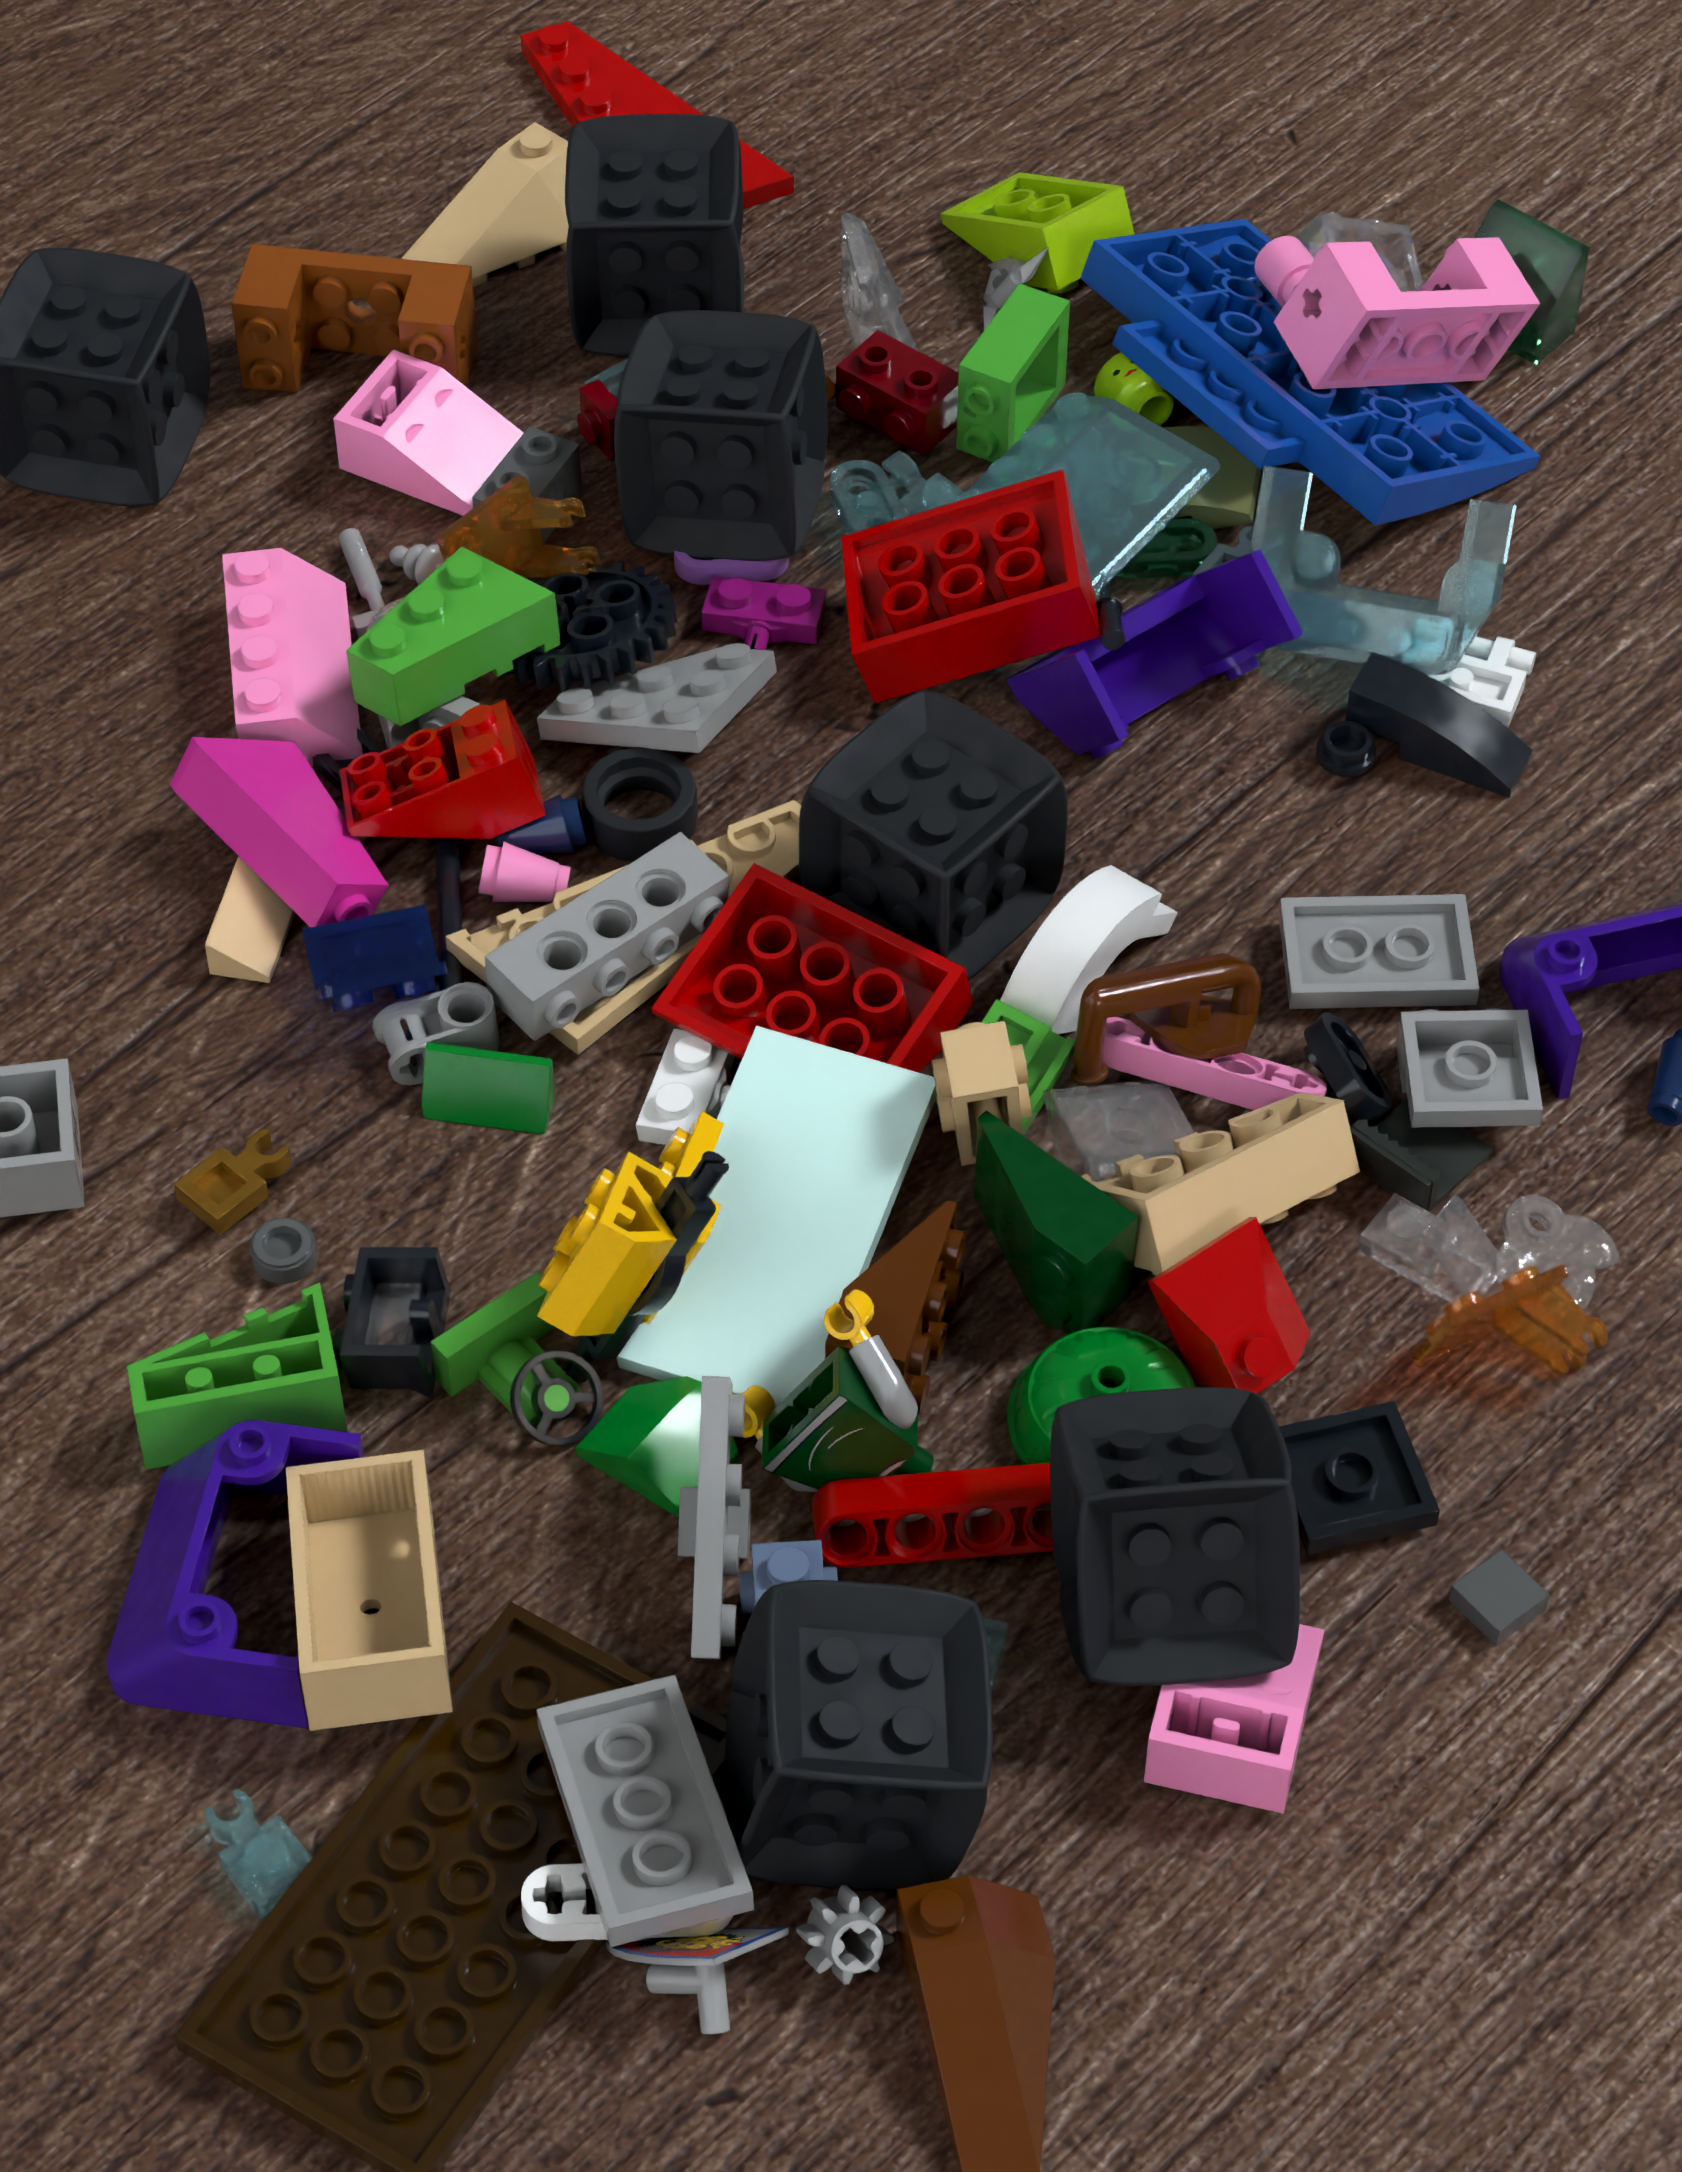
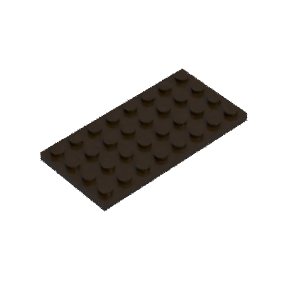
[174,1601,727,2172]

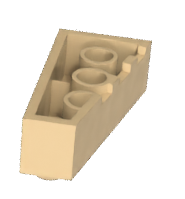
[1081,1092,1360,1276]

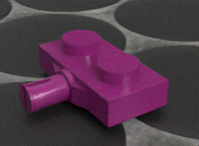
[702,576,827,650]

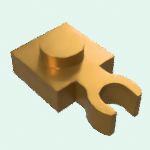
[174,1129,291,1235]

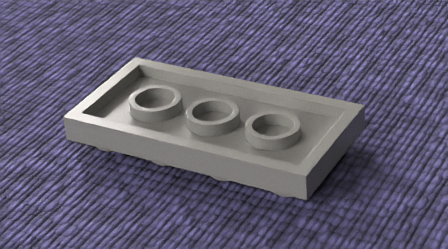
[536,1675,754,1947]

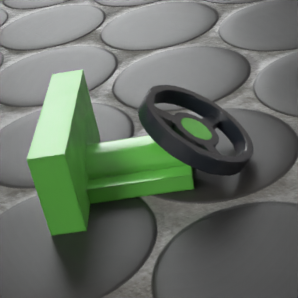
[431,1271,603,1446]

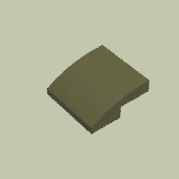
[1130,426,1261,532]

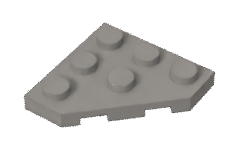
[537,643,777,753]

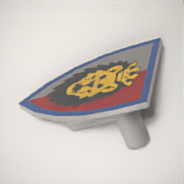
[606,1927,789,2034]

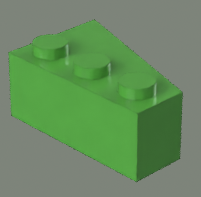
[346,547,561,726]
[127,1282,348,1470]

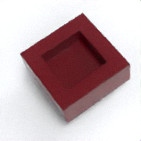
[577,379,617,462]

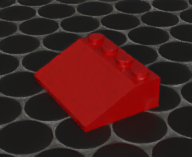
[841,469,1101,703]
[651,863,973,1072]

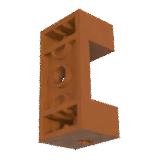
[231,244,478,393]

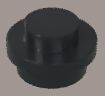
[1316,721,1376,777]

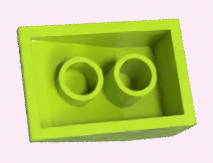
[940,172,1135,294]

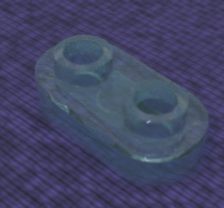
[830,460,906,535]

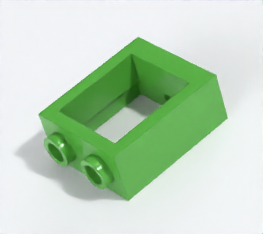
[956,283,1070,467]

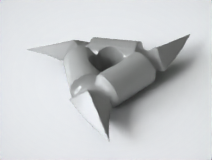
[983,246,1049,330]

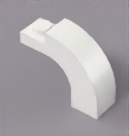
[1000,865,1178,1034]

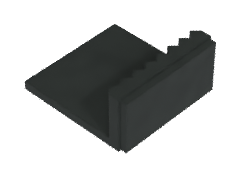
[1351,1098,1493,1215]

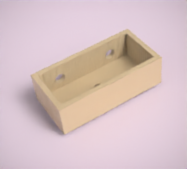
[286,1450,453,1731]

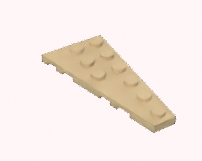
[445,800,801,1055]

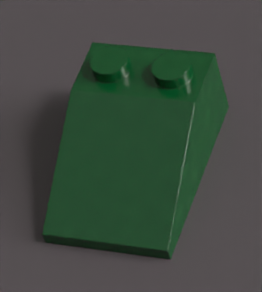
[974,1110,1138,1334]

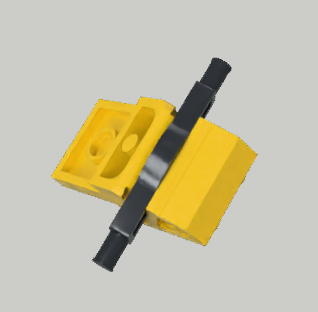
[537,1111,729,1383]

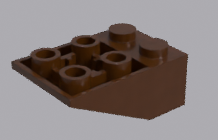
[825,1200,966,1415]

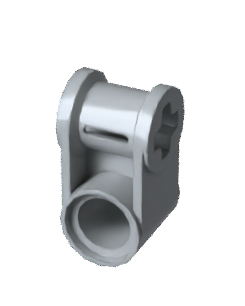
[372,982,500,1085]

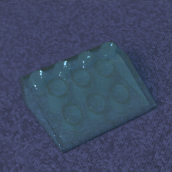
[954,392,1220,596]

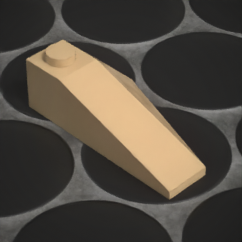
[401,122,569,287]

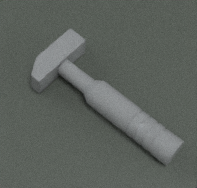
[338,528,399,638]

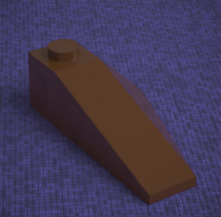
[896,1875,1056,2172]

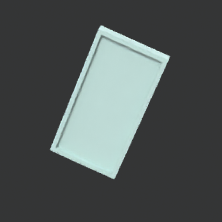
[616,1026,937,1408]

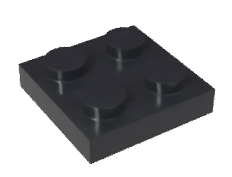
[1279,1401,1440,1555]

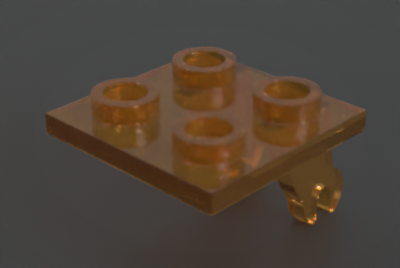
[436,475,601,579]
[1411,1264,1608,1376]

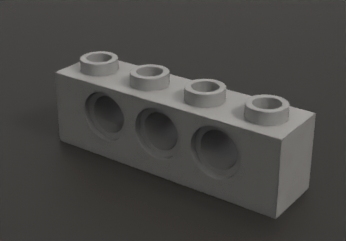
[485,832,729,1041]

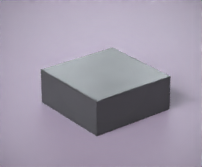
[1448,1549,1550,1646]

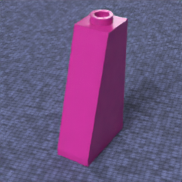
[170,737,389,931]

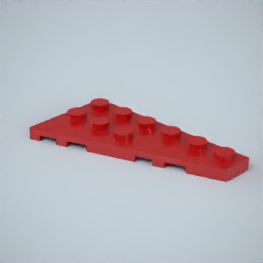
[520,21,794,209]

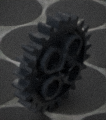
[503,560,678,691]

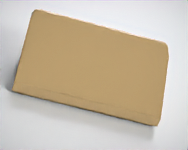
[205,856,295,983]

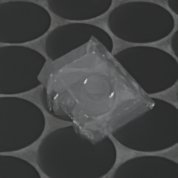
[840,212,918,351]
[1043,1080,1195,1182]

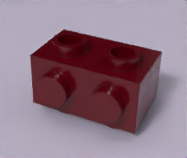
[836,330,959,455]

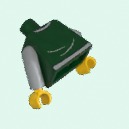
[741,1289,934,1492]

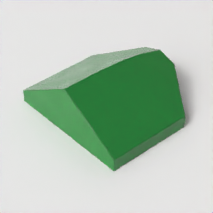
[575,1376,739,1518]

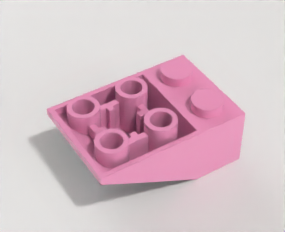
[333,349,524,520]
[1144,1624,1325,1814]

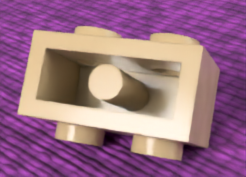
[931,1021,1032,1166]

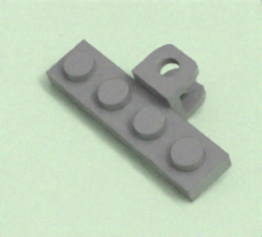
[678,1376,751,1662]

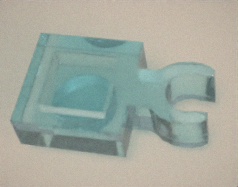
[205,1789,312,1919]

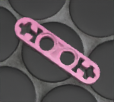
[1102,1017,1327,1110]

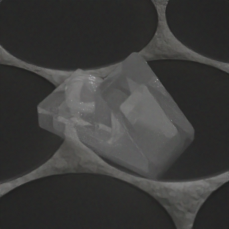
[1358,1193,1505,1313]

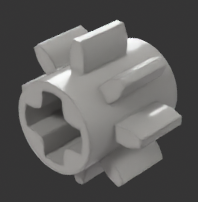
[796,1885,894,1985]

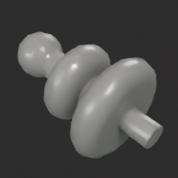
[389,544,451,585]

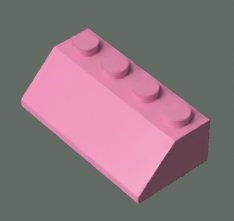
[222,548,363,766]

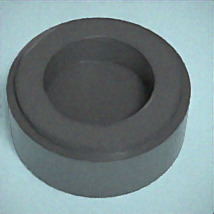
[250,1218,317,1284]

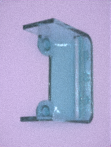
[1250,466,1517,675]

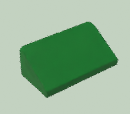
[422,1043,555,1134]

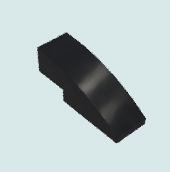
[1345,651,1533,798]

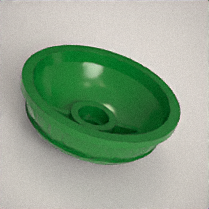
[1007,1327,1198,1465]

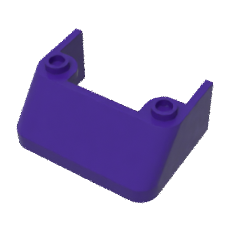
[1006,549,1304,760]
[1499,902,1682,1100]
[106,1420,364,1729]

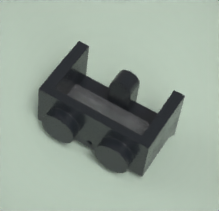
[333,1247,451,1399]

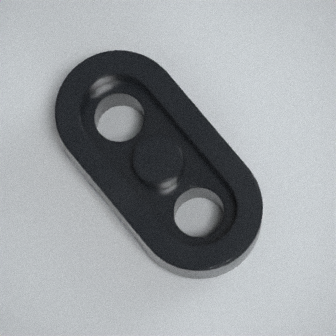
[1304,1012,1394,1124]

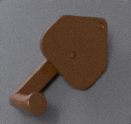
[1071,953,1261,1086]

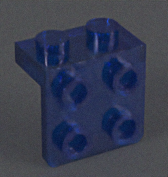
[301,904,448,1012]

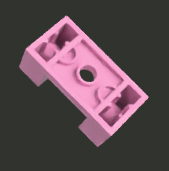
[1274,237,1540,389]

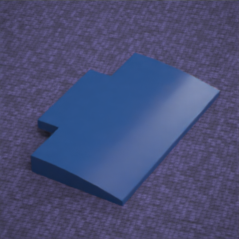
[1080,219,1541,526]

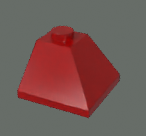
[1148,1217,1311,1394]

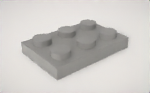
[1278,894,1480,1009]

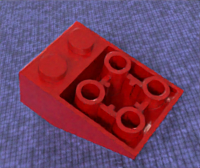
[339,700,546,839]

